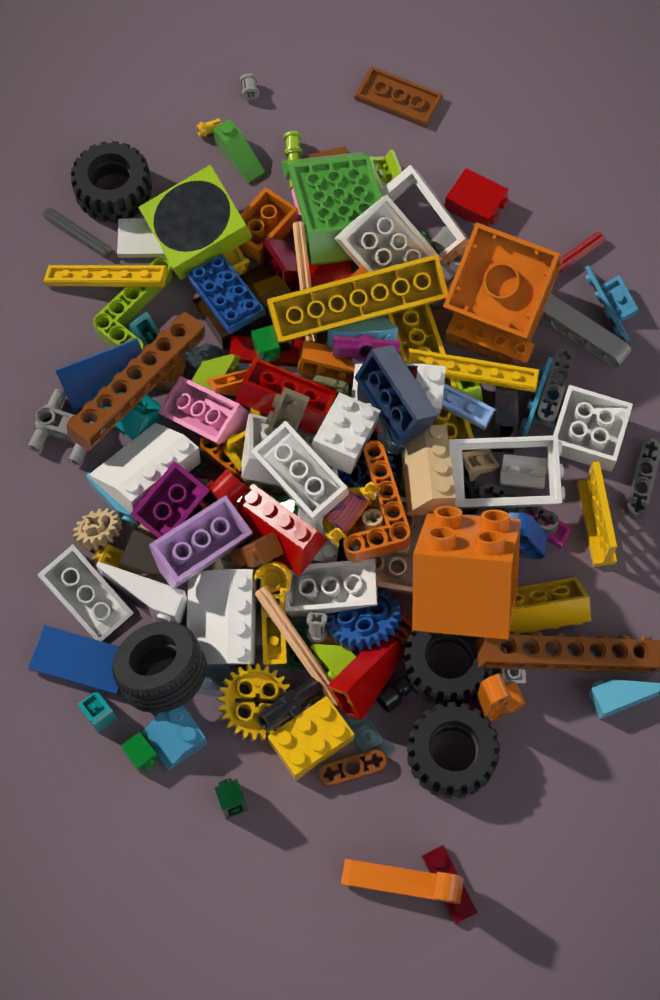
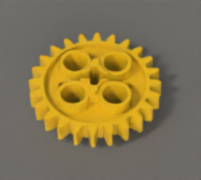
[217,663,290,741]

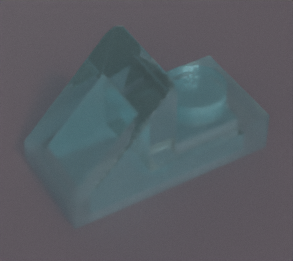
[183,343,224,374]

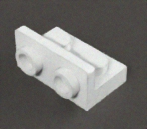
[500,454,548,489]

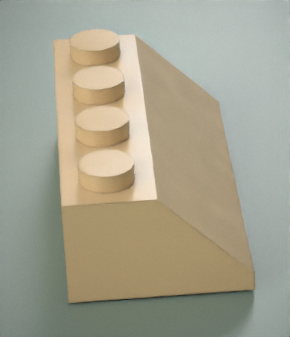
[400,425,456,516]

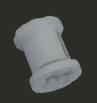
[240,73,260,101]
[306,611,327,642]

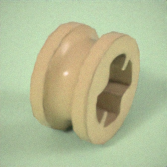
[362,509,384,530]

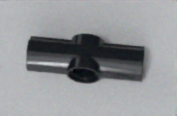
[257,677,324,732]

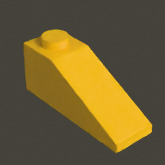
[261,594,287,665]

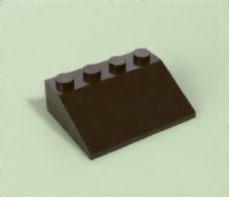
[193,263,292,350]

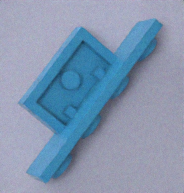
[585,265,640,341]
[520,357,566,437]

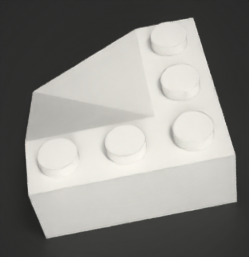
[553,385,633,472]

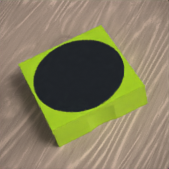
[139,164,253,280]

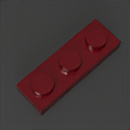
[421,845,478,925]

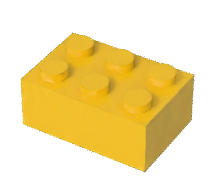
[268,696,354,781]

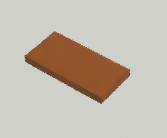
[355,66,443,128]

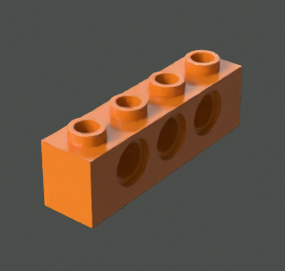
[445,313,535,367]

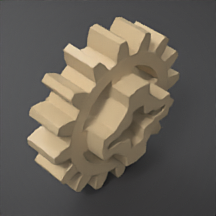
[73,508,122,550]

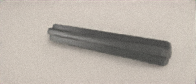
[43,208,112,258]

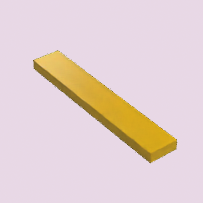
[43,265,168,287]
[406,348,539,392]

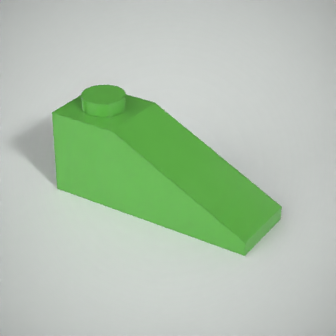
[213,119,266,184]

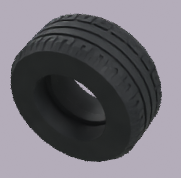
[112,621,207,713]

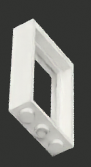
[380,165,469,269]
[448,435,565,510]

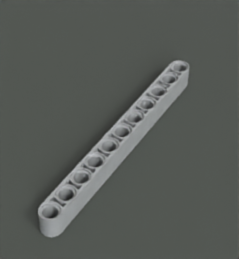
[430,227,631,368]

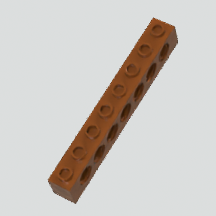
[66,311,205,452]
[476,632,660,674]

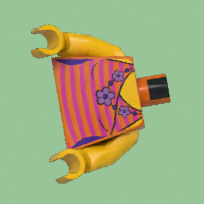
[322,482,381,547]

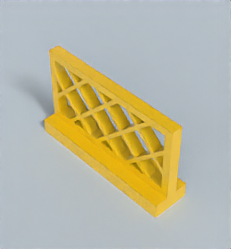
[577,461,617,567]

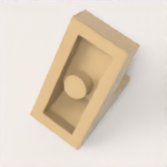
[462,449,500,482]

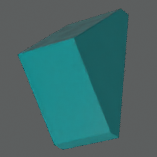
[129,312,160,347]
[77,690,117,733]

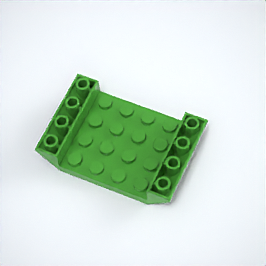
[281,152,382,266]

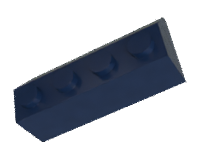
[354,345,438,447]

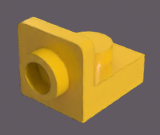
[93,543,124,569]

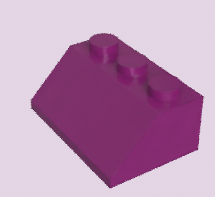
[130,461,210,538]

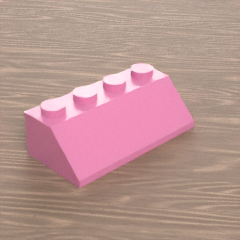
[157,376,251,444]

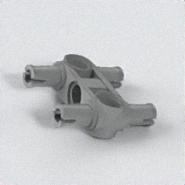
[28,389,105,466]

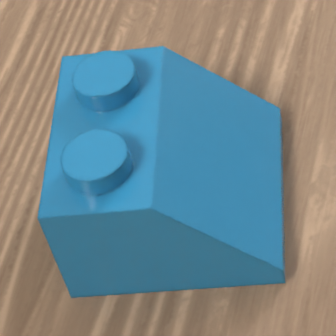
[142,705,208,771]

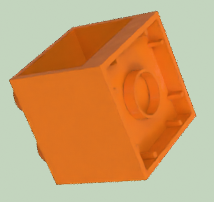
[443,222,563,342]
[412,506,521,640]

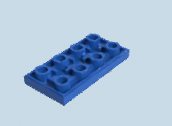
[186,254,266,335]
[55,338,142,410]
[28,625,120,696]

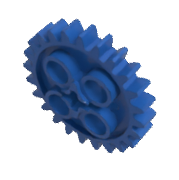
[326,587,402,651]

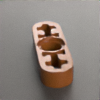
[319,750,387,787]

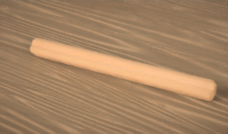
[293,221,318,342]
[255,587,338,707]

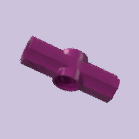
[333,334,400,362]

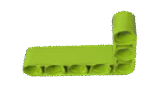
[93,257,173,350]

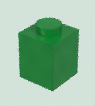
[251,325,280,363]
[120,731,159,773]

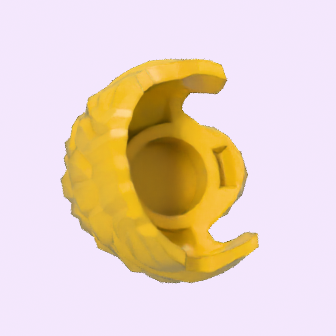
[254,561,292,597]

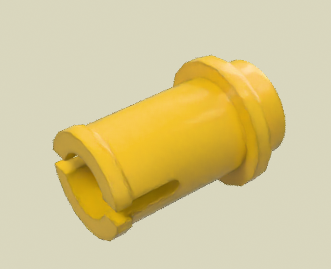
[196,118,222,138]

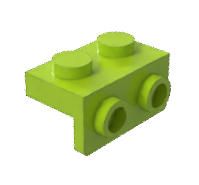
[369,150,402,190]

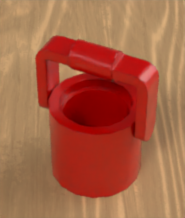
[199,468,249,510]

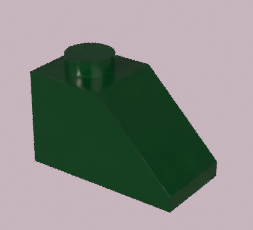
[214,778,248,819]

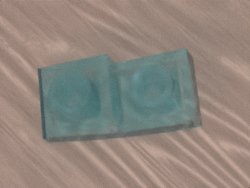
[338,710,383,753]

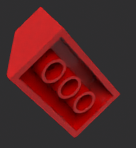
[235,357,337,435]
[237,483,328,576]

